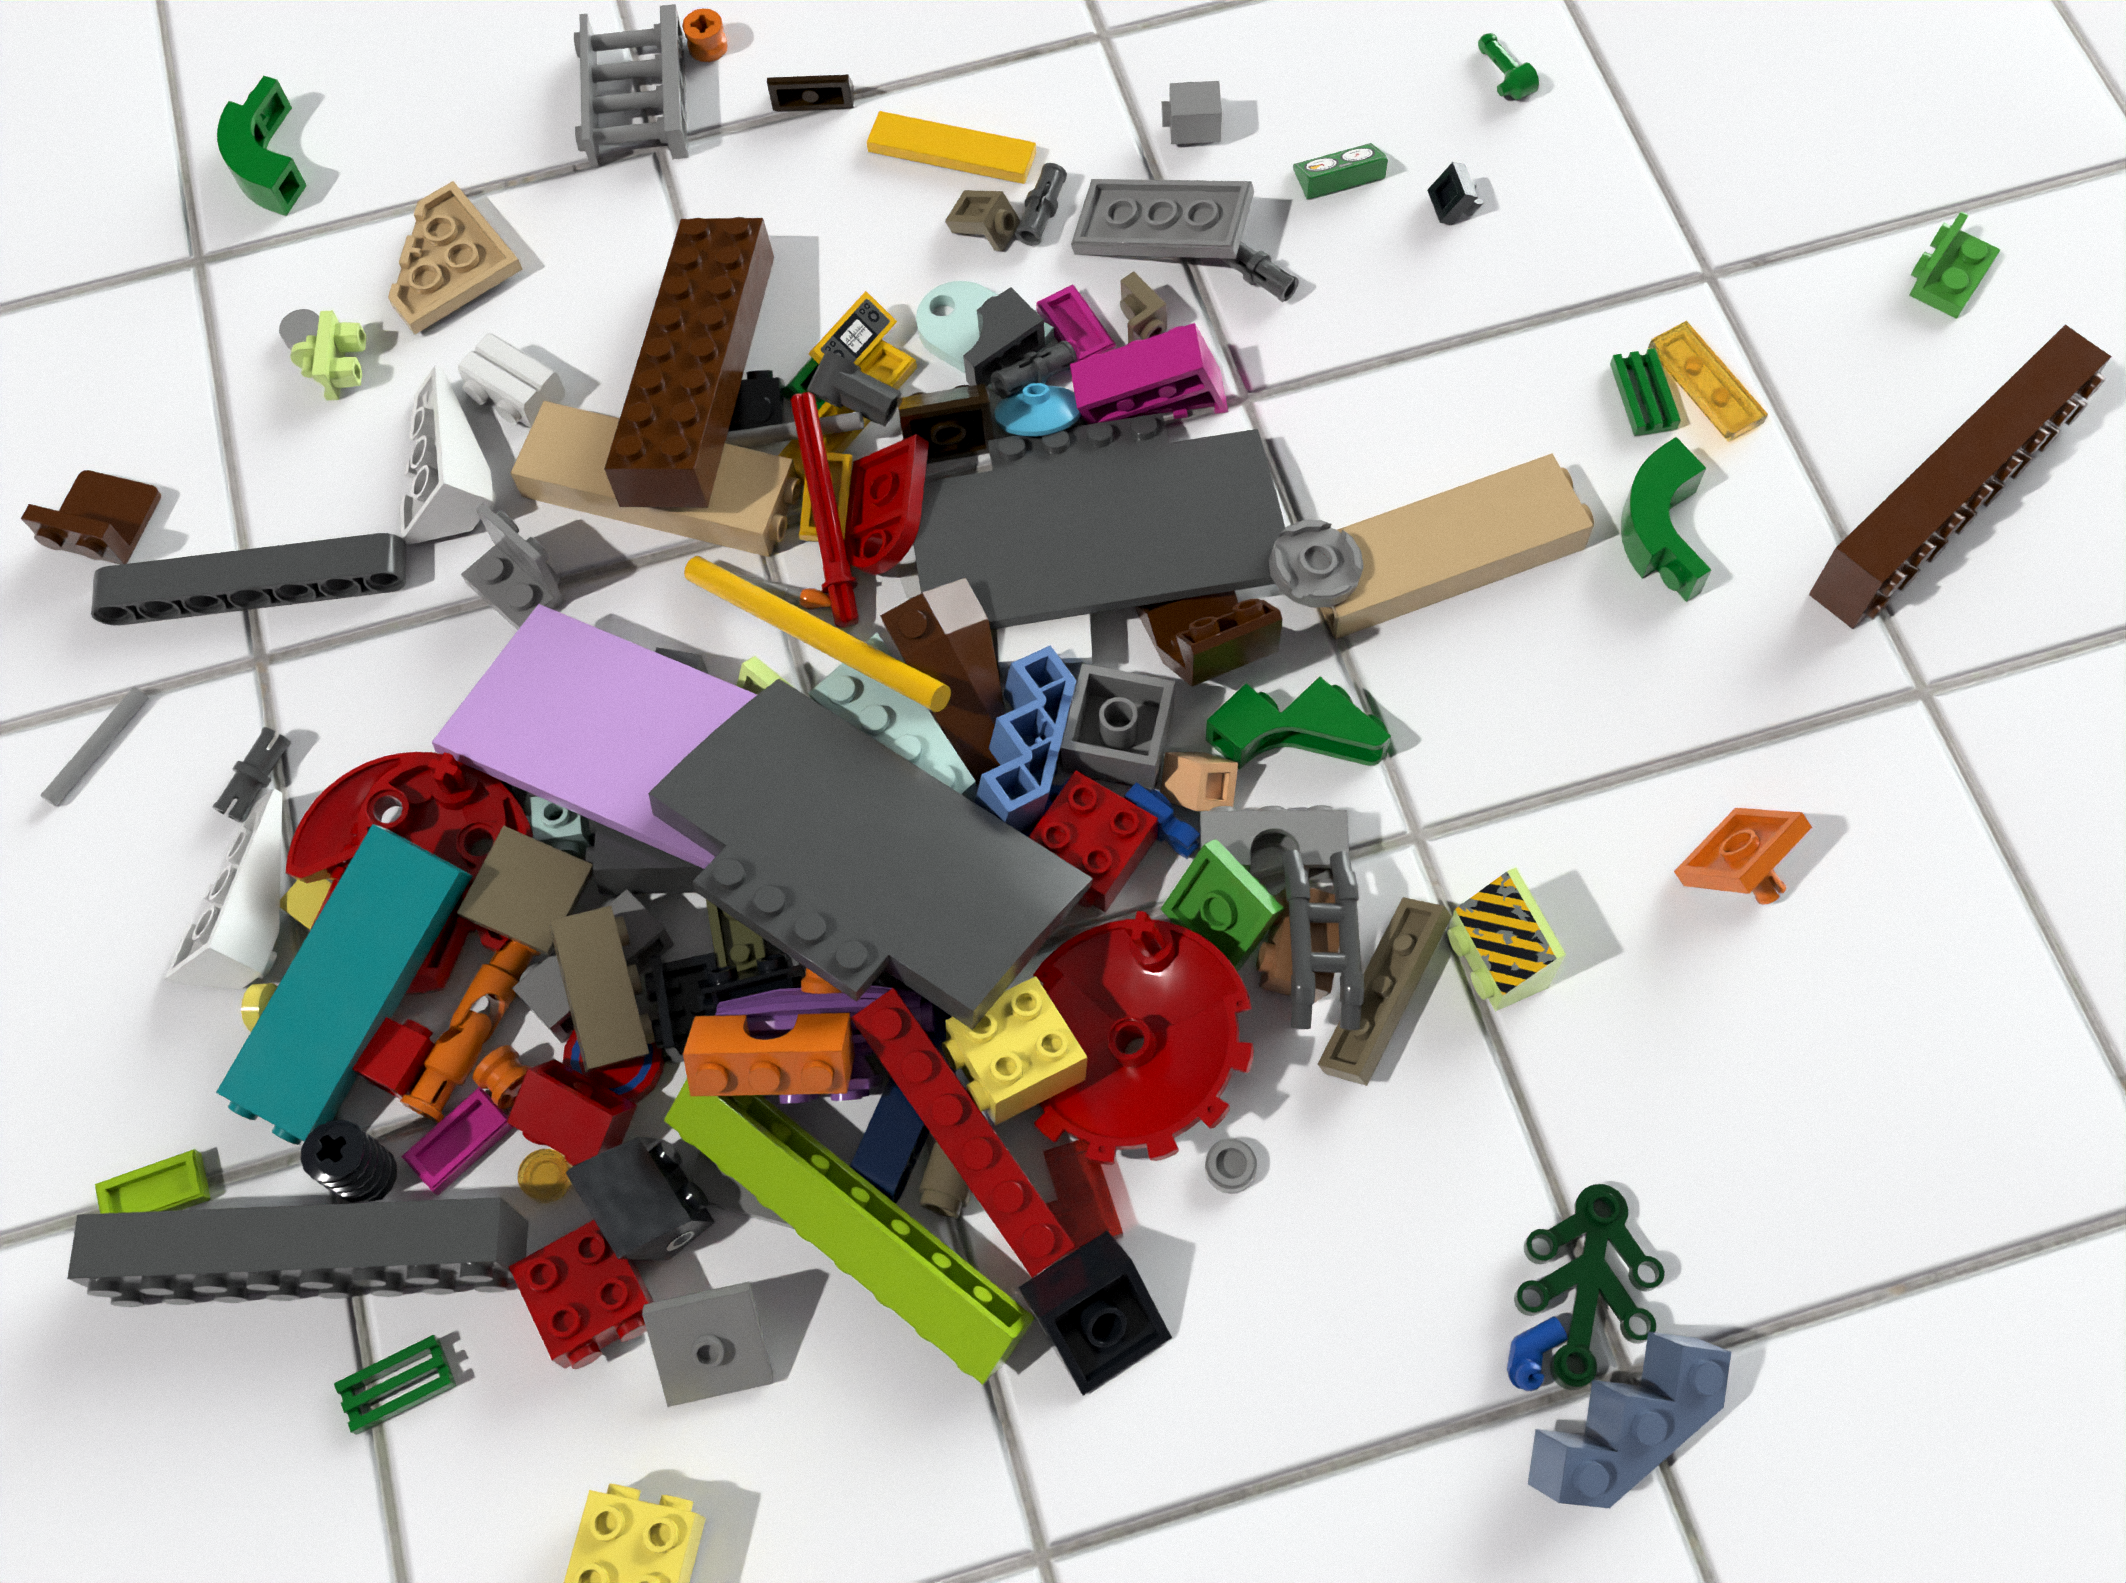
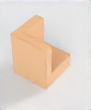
[1160,752,1238,811]

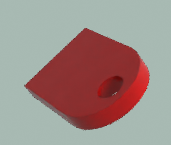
[843,434,929,575]

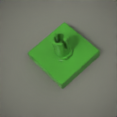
[1160,839,1284,972]

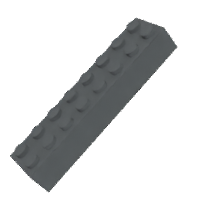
[67,1197,529,1307]

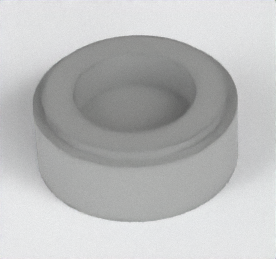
[279,309,319,350]
[1205,1139,1257,1194]

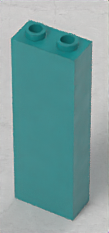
[216,824,473,1145]

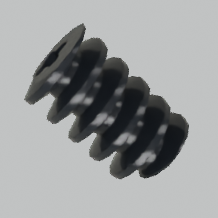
[300,1120,398,1203]

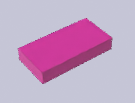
[1036,284,1116,362]
[401,1087,514,1196]

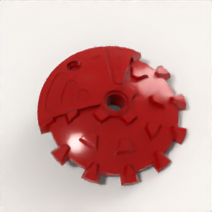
[1033,911,1254,1165]

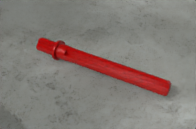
[791,392,859,628]

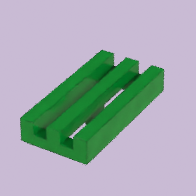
[1610,348,1681,436]
[334,1335,457,1435]

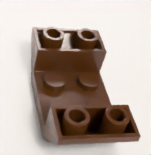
[1135,591,1283,687]

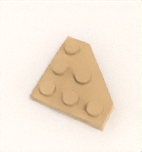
[388,181,523,335]

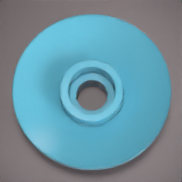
[994,383,1081,436]

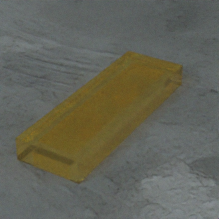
[1648,320,1768,442]

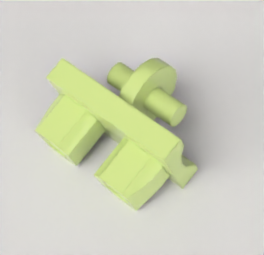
[290,310,367,401]

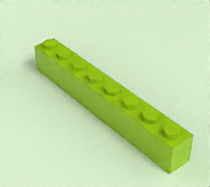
[664,1079,1035,1385]

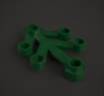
[1514,1184,1665,1390]

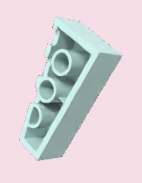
[809,633,977,803]

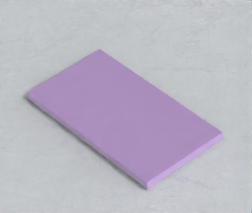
[432,604,757,869]

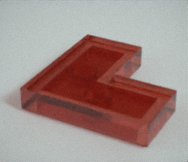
[1024,1140,1123,1269]

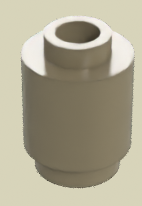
[919,1142,972,1218]

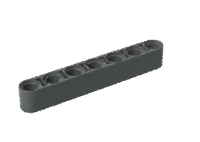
[91,533,406,626]

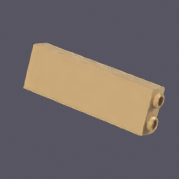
[510,401,802,557]
[1319,453,1594,640]

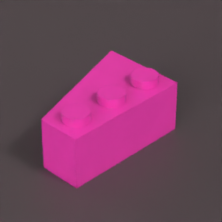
[1070,323,1228,425]

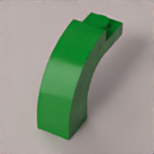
[217,75,307,216]
[1621,437,1712,602]

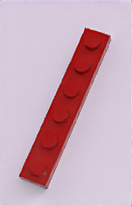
[851,988,1075,1278]

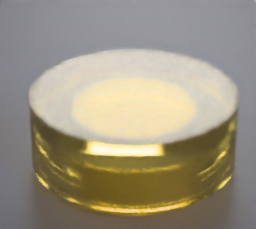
[517,1149,571,1203]

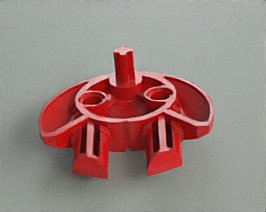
[285,752,533,994]

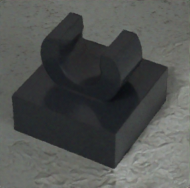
[1427,161,1484,225]

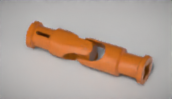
[400,939,541,1123]

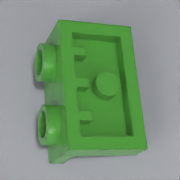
[1909,211,2001,319]

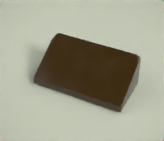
[767,74,854,111]

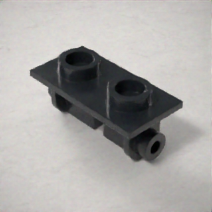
[697,953,802,1016]

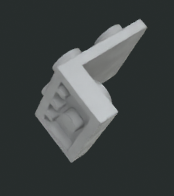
[461,503,565,630]

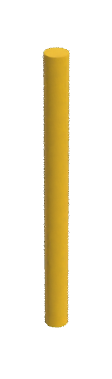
[684,556,951,712]

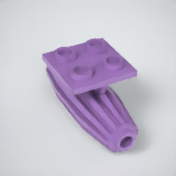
[715,986,935,1104]

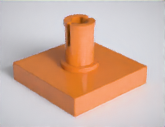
[1674,808,1812,905]

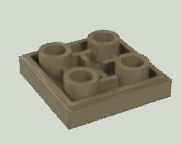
[457,825,593,956]

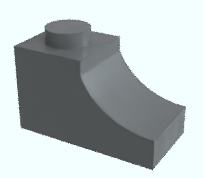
[963,287,1045,387]

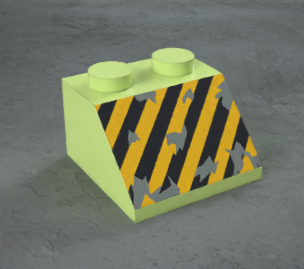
[1447,867,1566,1012]

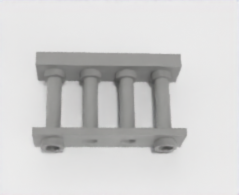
[574,4,689,168]

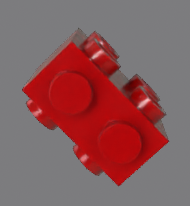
[1029,771,1158,913]
[509,1220,653,1369]

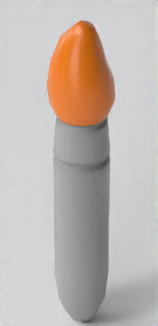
[739,576,831,609]

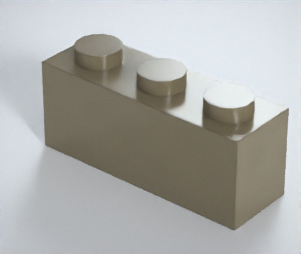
[549,906,655,1072]

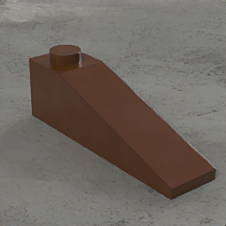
[880,578,1006,787]

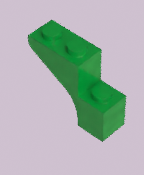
[1205,676,1391,770]

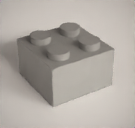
[1061,664,1175,789]

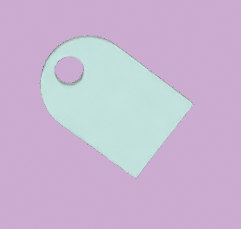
[916,281,1054,392]

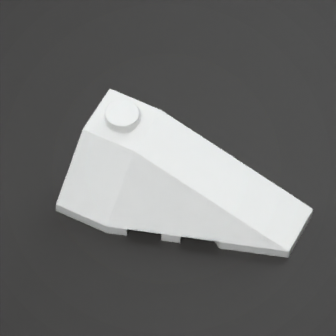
[399,365,496,545]
[164,789,282,990]

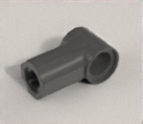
[807,350,902,427]

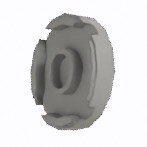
[1268,520,1364,608]

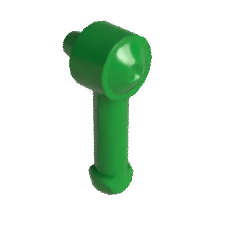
[1478,33,1539,100]

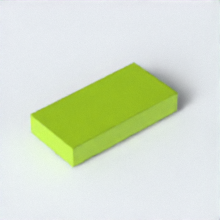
[95,1149,211,1214]

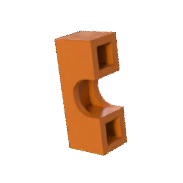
[683,1013,855,1096]

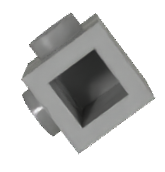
[1161,81,1222,144]

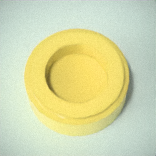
[241,983,278,1032]

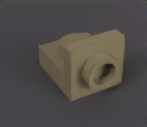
[945,190,1020,251]
[1120,271,1167,343]

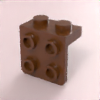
[21,470,161,565]

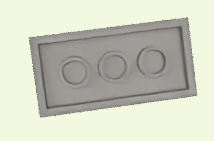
[1071,179,1255,259]

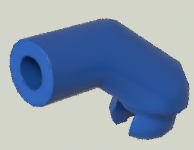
[1507,1316,1568,1391]

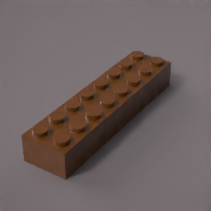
[604,217,774,508]
[1809,324,2112,629]

